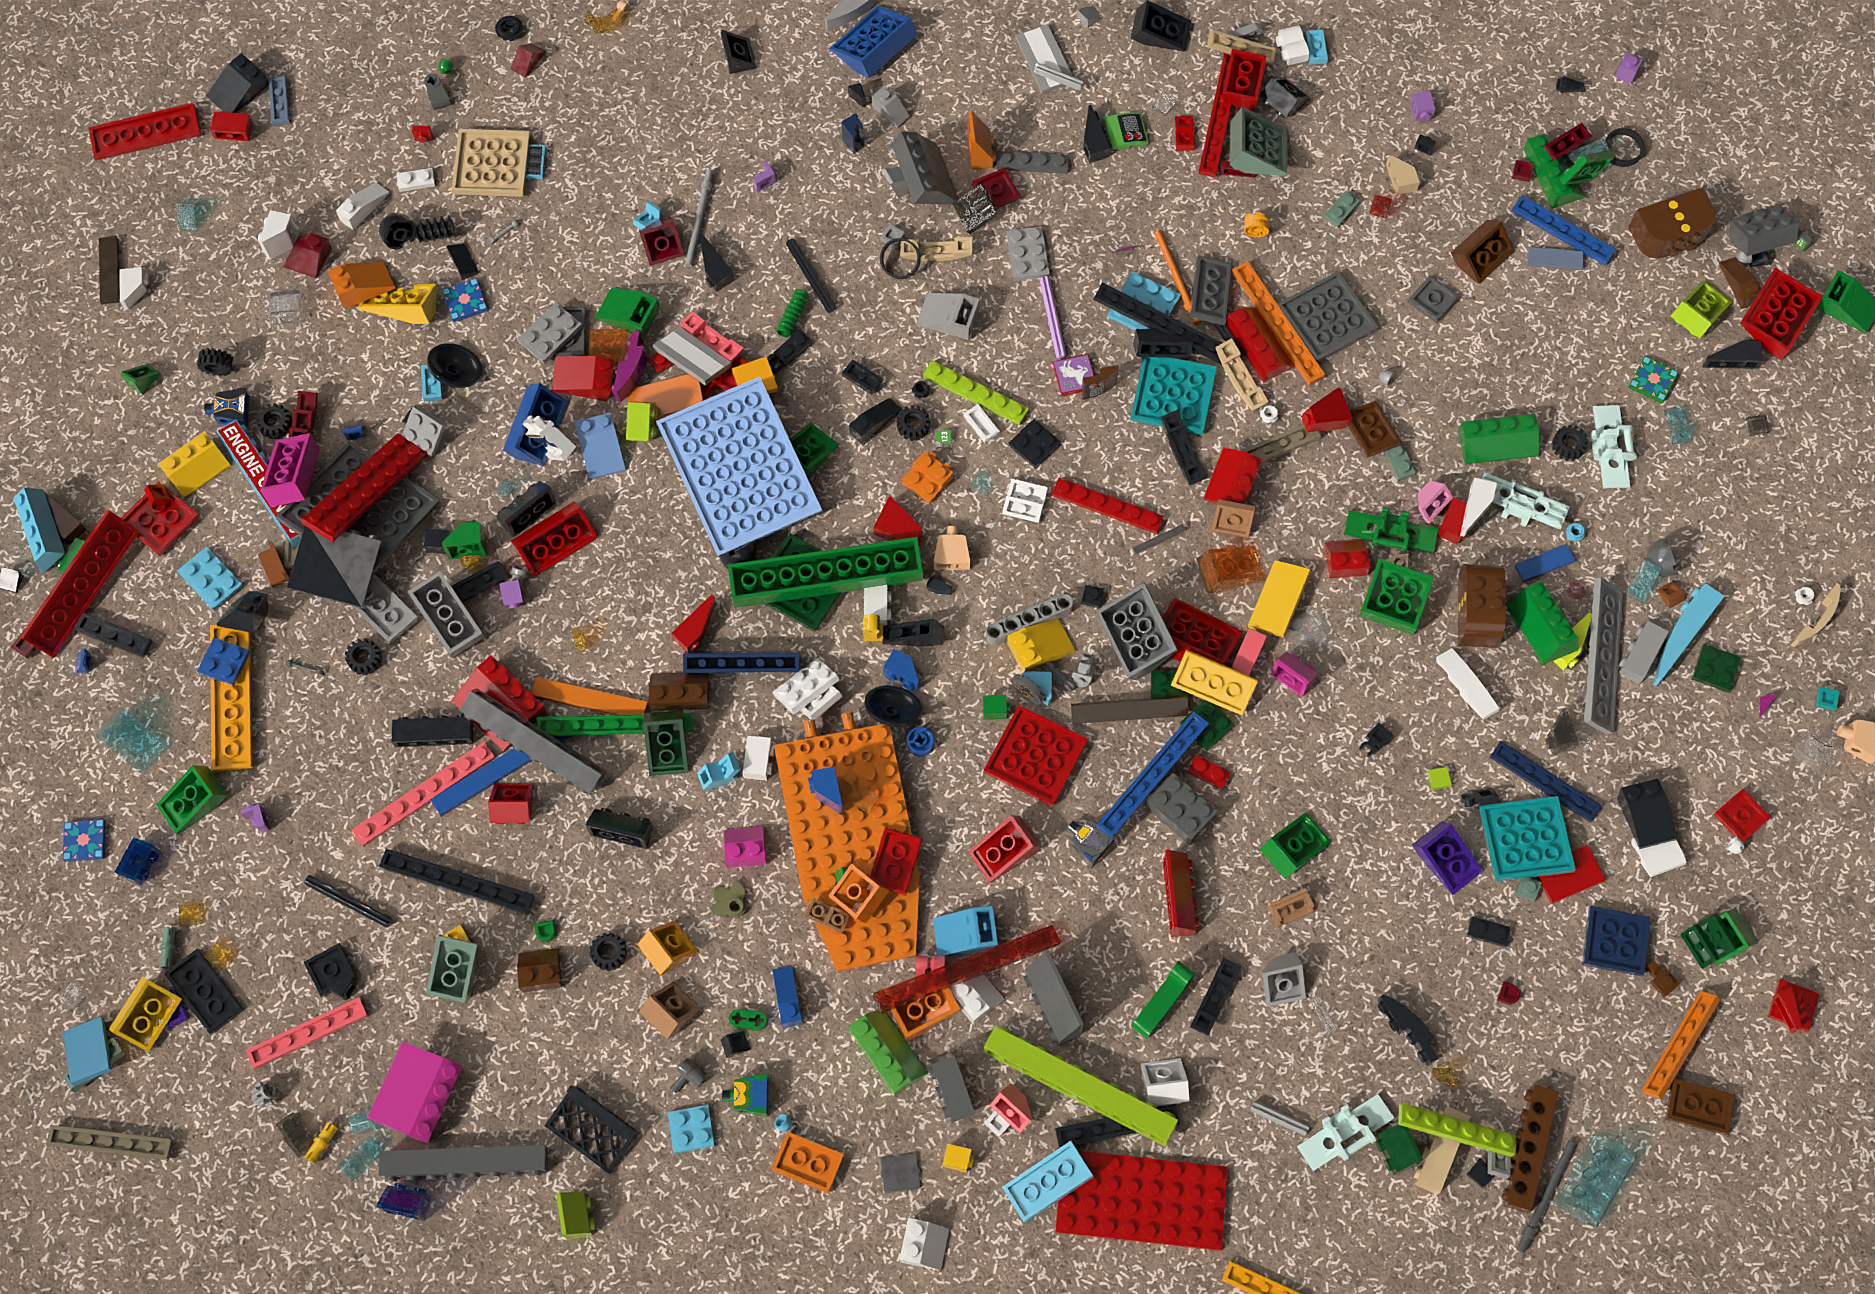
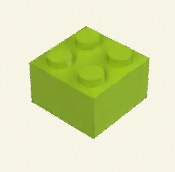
[626,401,658,441]

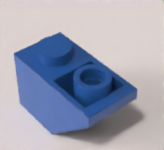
[883,649,919,690]

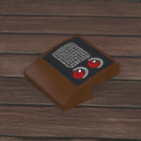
[1081,365,1119,400]

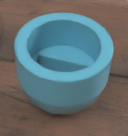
[774,1114,792,1132]

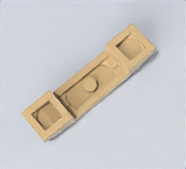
[900,237,973,261]
[1216,338,1269,411]
[1791,583,1840,647]

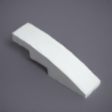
[1436,648,1499,720]

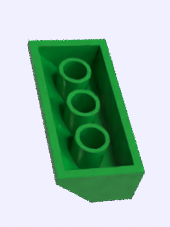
[1523,134,1585,208]
[1458,414,1539,465]
[1507,581,1578,665]

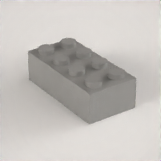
[407,571,484,658]

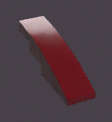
[289,390,318,437]

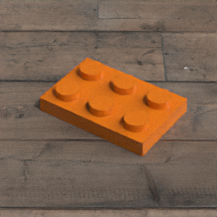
[771,1131,844,1194]

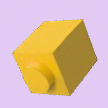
[943,1144,975,1173]

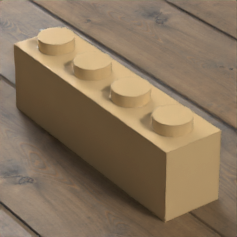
[1413,1106,1470,1195]

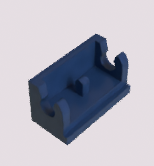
[841,113,864,154]

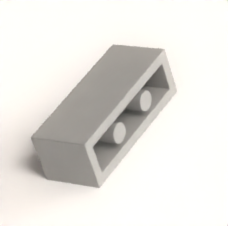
[1618,621,1669,684]

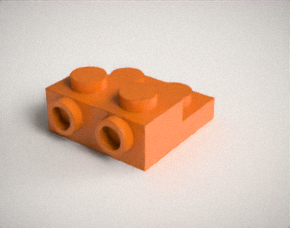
[901,451,953,504]

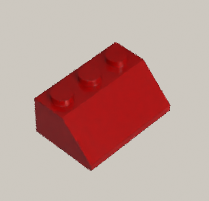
[1222,49,1267,112]
[1203,447,1262,505]

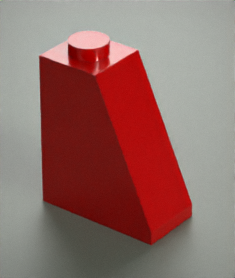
[1301,387,1353,432]
[873,496,924,547]

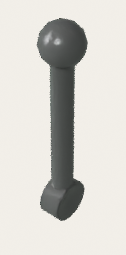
[286,660,324,675]

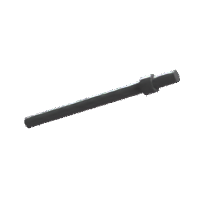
[1516,1140,1576,1254]

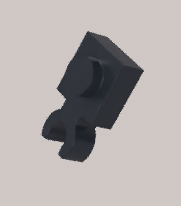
[1359,722,1393,758]
[1461,787,1499,807]

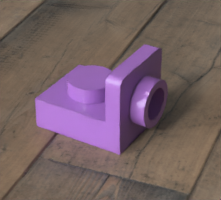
[753,161,777,192]
[240,804,270,833]

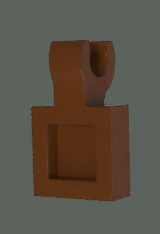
[1645,960,1680,997]

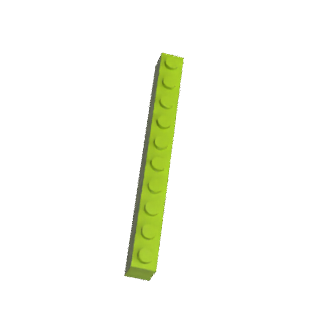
[984,1026,1178,1147]

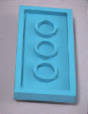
[1002,1141,1094,1223]

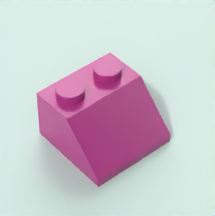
[1271,651,1318,697]
[724,826,767,868]

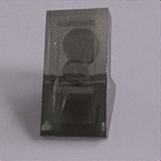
[276,1112,314,1158]

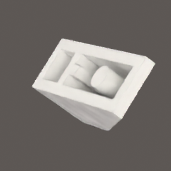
[336,182,389,230]
[1460,478,1499,537]

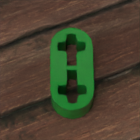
[729,1009,767,1031]

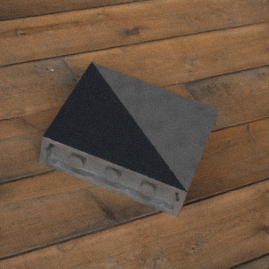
[287,526,384,609]

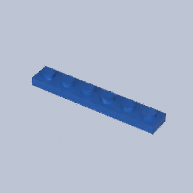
[1512,195,1616,266]

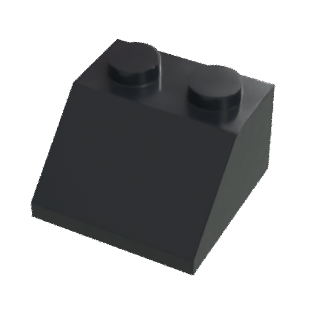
[1259,77,1311,118]
[217,591,268,633]

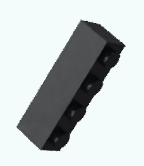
[391,714,473,748]

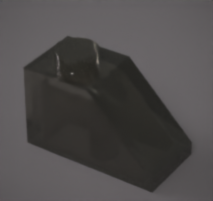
[1545,708,1579,755]

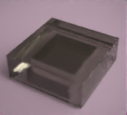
[1746,415,1770,436]

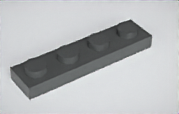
[996,151,1068,174]

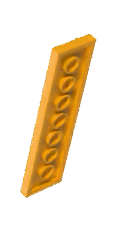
[210,624,253,772]

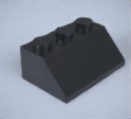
[496,481,556,537]
[585,808,654,849]

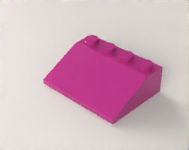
[367,1042,462,1143]

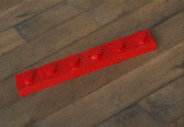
[1052,477,1164,534]

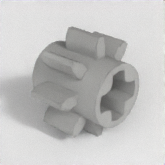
[250,1081,278,1107]

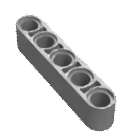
[986,594,1073,646]

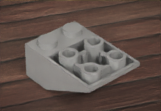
[916,293,980,340]

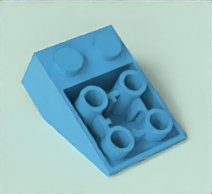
[933,906,998,957]

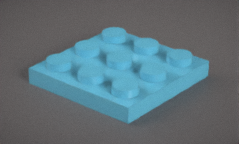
[1107,271,1181,330]

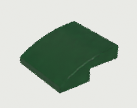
[1680,913,1739,969]

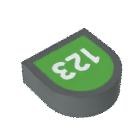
[1795,230,1812,252]

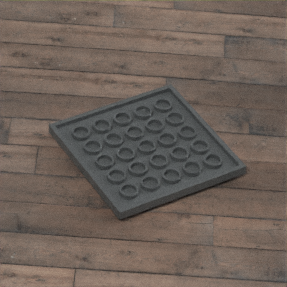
[276,441,439,575]

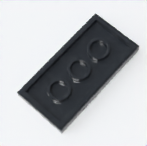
[164,949,244,1035]

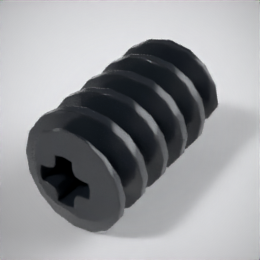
[416,215,456,243]

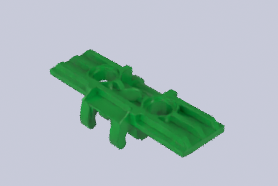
[1344,507,1438,553]

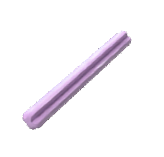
[1040,276,1066,359]

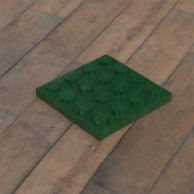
[765,533,840,632]

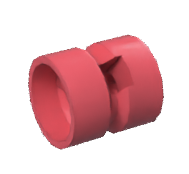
[916,956,945,982]

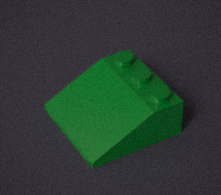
[1358,558,1434,635]

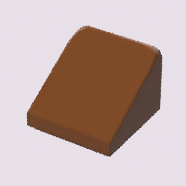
[1657,581,1685,609]

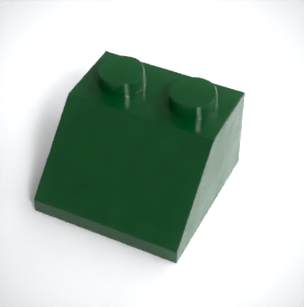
[1375,1124,1423,1175]

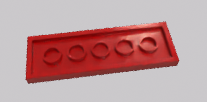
[88,103,201,161]

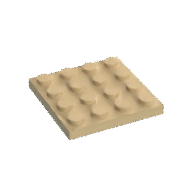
[451,129,530,197]

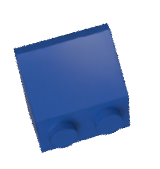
[808,766,843,814]

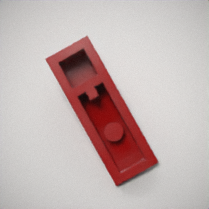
[671,594,716,651]

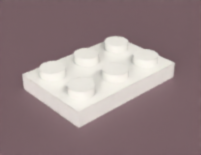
[772,658,839,714]

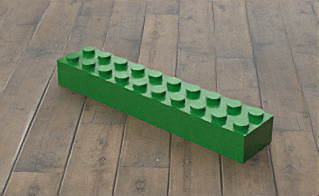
[728,537,923,608]

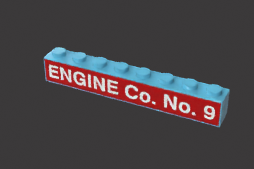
[217,420,301,549]

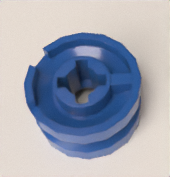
[907,727,934,757]

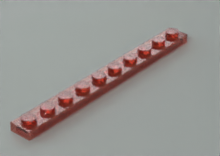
[873,925,1061,1014]

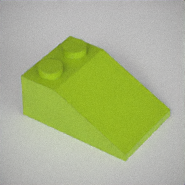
[1670,280,1732,339]

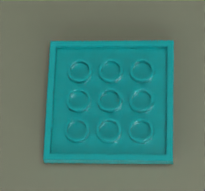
[1130,357,1217,435]
[1479,796,1575,882]

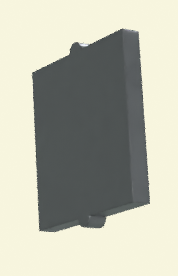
[880,1154,920,1193]

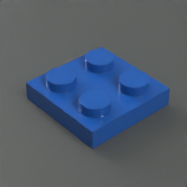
[197,638,250,686]

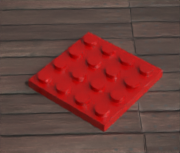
[983,705,1088,807]

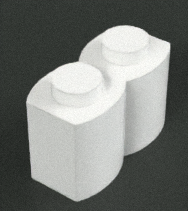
[1276,25,1309,66]

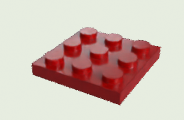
[121,481,200,557]

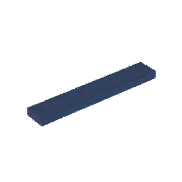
[1489,741,1602,823]

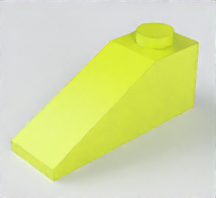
[1554,612,1592,671]

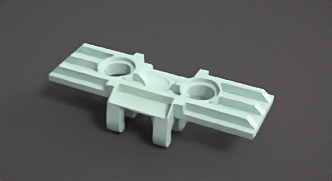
[1591,405,1637,489]
[1482,472,1570,529]
[1297,1094,1394,1171]

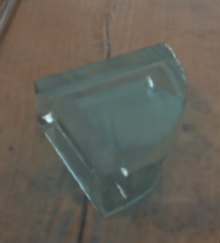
[970,471,988,496]

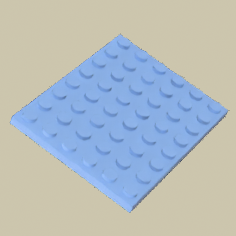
[656,377,822,557]

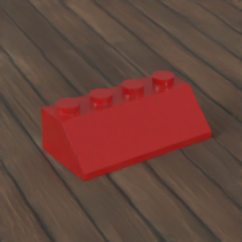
[1226,307,1295,383]
[510,501,598,577]
[1162,849,1199,937]

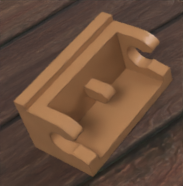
[1268,888,1314,928]

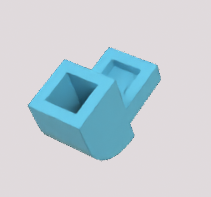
[697,752,741,790]

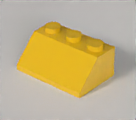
[158,431,231,499]
[109,976,182,1052]

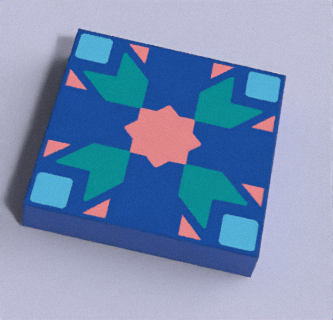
[442,278,488,323]
[63,819,106,862]

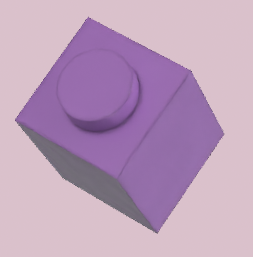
[1615,52,1642,84]
[1410,91,1435,121]
[499,580,524,609]

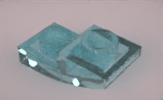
[1664,407,1692,445]
[1625,560,1662,603]
[338,1136,384,1182]

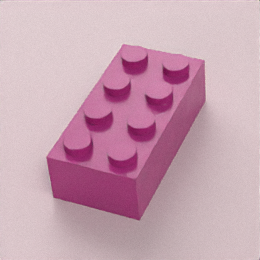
[260,433,320,507]

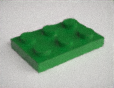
[1560,150,1616,185]

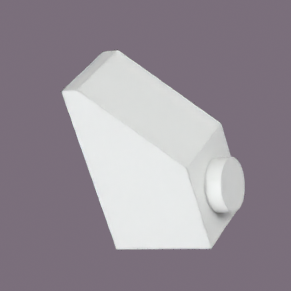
[120,267,150,310]

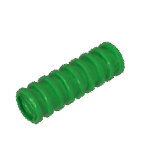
[775,289,809,338]

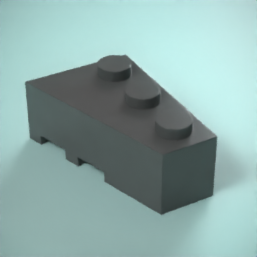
[928,1051,975,1123]

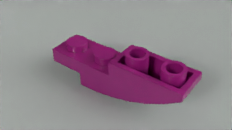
[612,331,648,402]

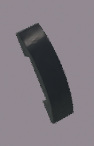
[1160,410,1207,486]
[1190,957,1241,1036]

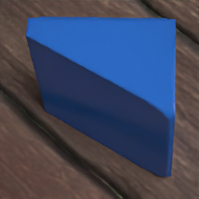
[343,425,365,441]
[75,648,92,673]

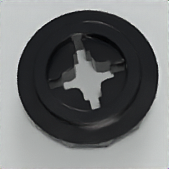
[495,16,523,42]

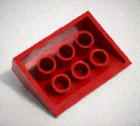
[1740,267,1823,360]
[1162,598,1243,665]
[452,655,547,752]

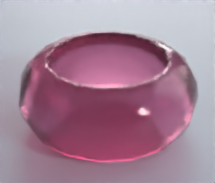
[1567,582,1585,599]

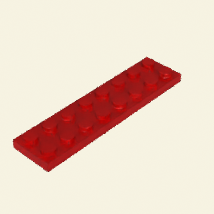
[302,433,428,543]
[20,510,140,658]

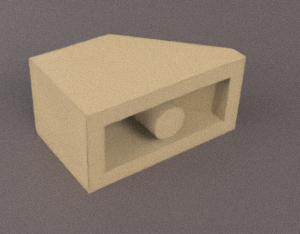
[1386,156,1421,195]

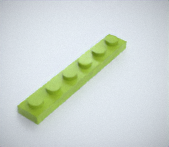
[923,360,1029,425]
[1398,1103,1516,1157]

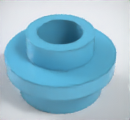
[1566,523,1585,542]

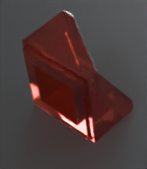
[1369,195,1392,219]

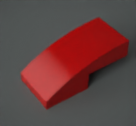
[1175,116,1194,151]

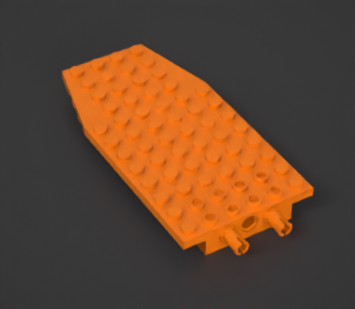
[774,712,920,972]

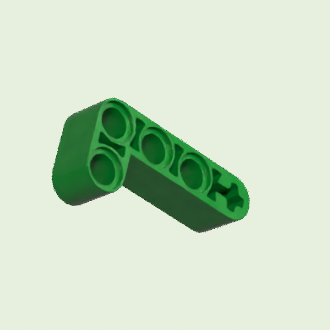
[1131,961,1195,1039]

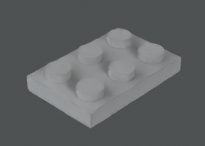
[1006,227,1049,281]
[517,302,583,364]

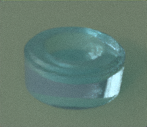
[496,478,512,498]

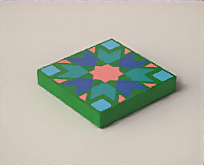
[1628,356,1678,404]

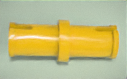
[304,1122,338,1164]

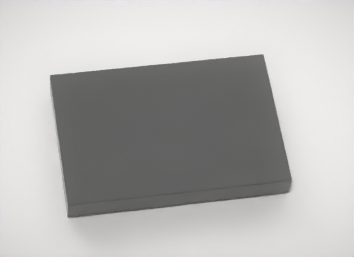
[550,307,587,359]

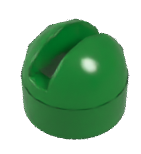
[438,58,454,74]

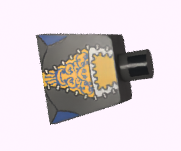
[1067,820,1116,868]

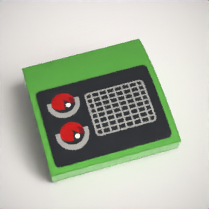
[1104,112,1149,150]

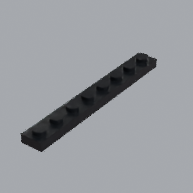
[1093,282,1222,365]
[379,849,535,915]

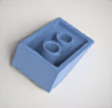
[574,413,626,480]

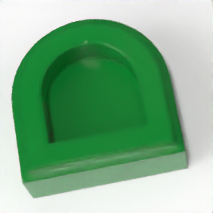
[534,920,556,943]

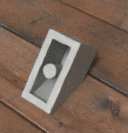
[872,85,910,128]
[882,167,909,198]

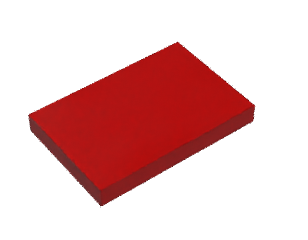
[870,828,923,896]
[1537,845,1606,904]

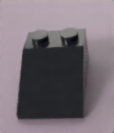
[1131,0,1192,52]
[206,53,269,113]
[1617,778,1677,849]

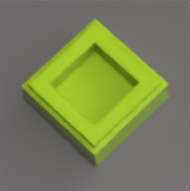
[1427,767,1452,790]

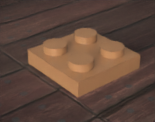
[1211,499,1255,538]

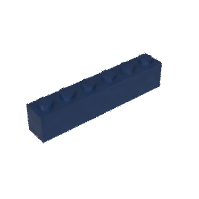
[683,650,800,673]

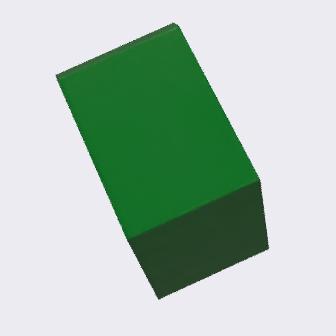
[121,364,160,395]

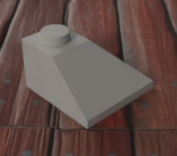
[1262,952,1306,1007]

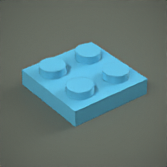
[668,1105,715,1154]

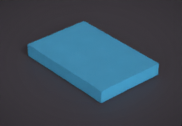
[63,1017,112,1086]

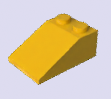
[1007,619,1076,672]

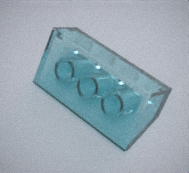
[1553,1134,1637,1228]

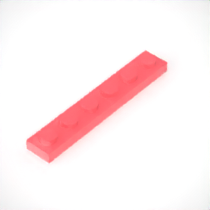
[246,997,368,1069]

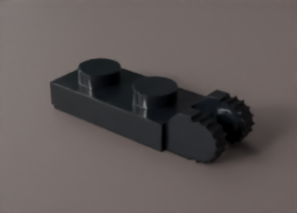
[767,330,813,374]

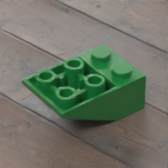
[1816,270,1875,334]
[595,288,660,338]

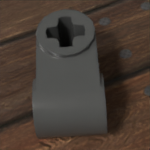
[424,74,451,110]

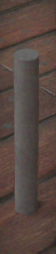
[1132,524,1185,555]

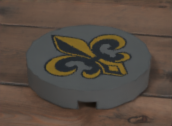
[1011,674,1045,705]

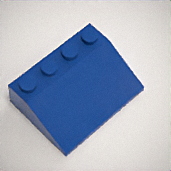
[829,6,918,78]

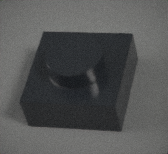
[1414,134,1436,156]
[1081,585,1104,609]
[1466,1158,1493,1188]

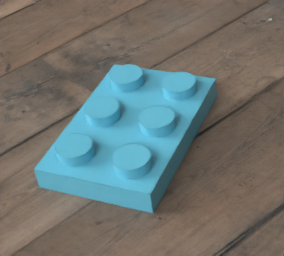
[177,546,244,611]

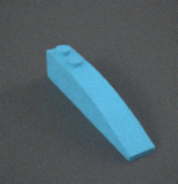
[1653,583,1724,686]

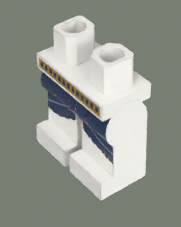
[523,416,576,461]

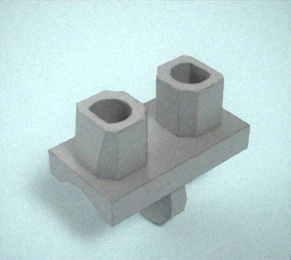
[1072,653,1096,687]

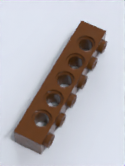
[1502,1084,1559,1214]

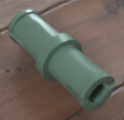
[159,927,176,968]

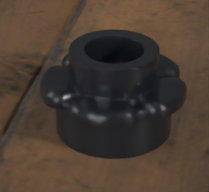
[912,381,930,399]

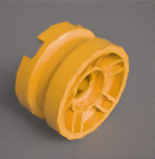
[1244,212,1270,237]

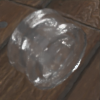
[1573,733,1592,752]

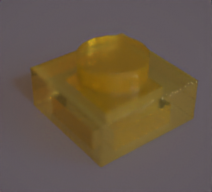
[571,627,587,652]

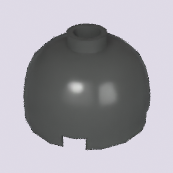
[1644,538,1678,577]

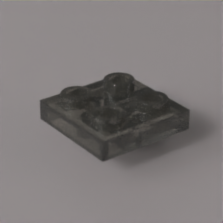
[952,183,999,234]

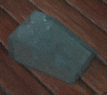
[95,706,168,773]

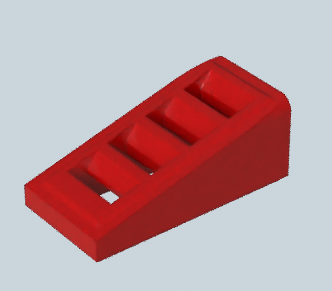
[1773,987,1802,1034]

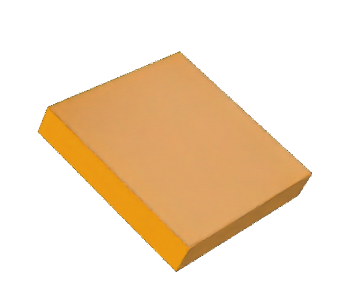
[732,357,778,394]

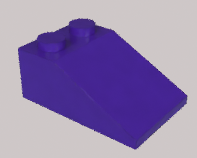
[1412,821,1483,895]

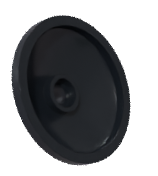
[427,343,482,388]
[864,685,922,727]

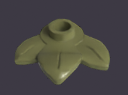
[710,881,746,918]

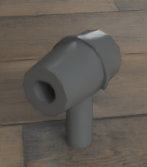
[670,1058,707,1093]

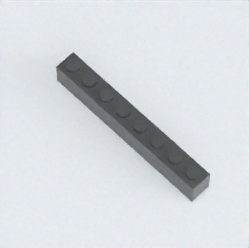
[459,688,607,794]
[379,1144,548,1182]

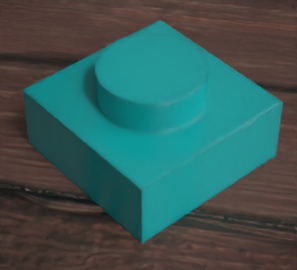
[1815,686,1840,711]

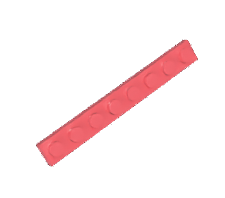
[352,742,495,847]

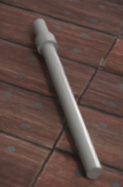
[685,169,713,267]

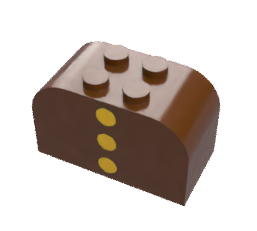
[1628,188,1716,259]
[1458,564,1506,648]

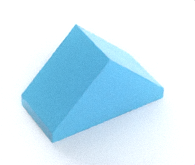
[1021,671,1052,706]

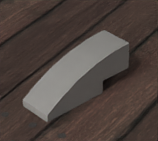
[824,0,875,30]

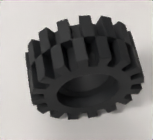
[197,348,233,376]
[256,403,293,439]
[897,405,930,441]
[1552,425,1588,461]
[345,638,382,675]
[589,932,627,971]

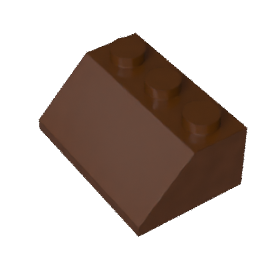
[1451,220,1515,284]
[649,673,709,711]

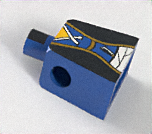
[204,388,250,427]

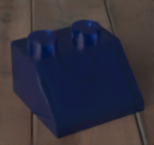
[376,1183,431,1221]

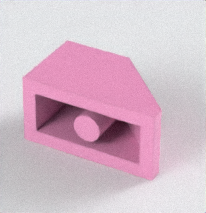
[1418,481,1453,523]

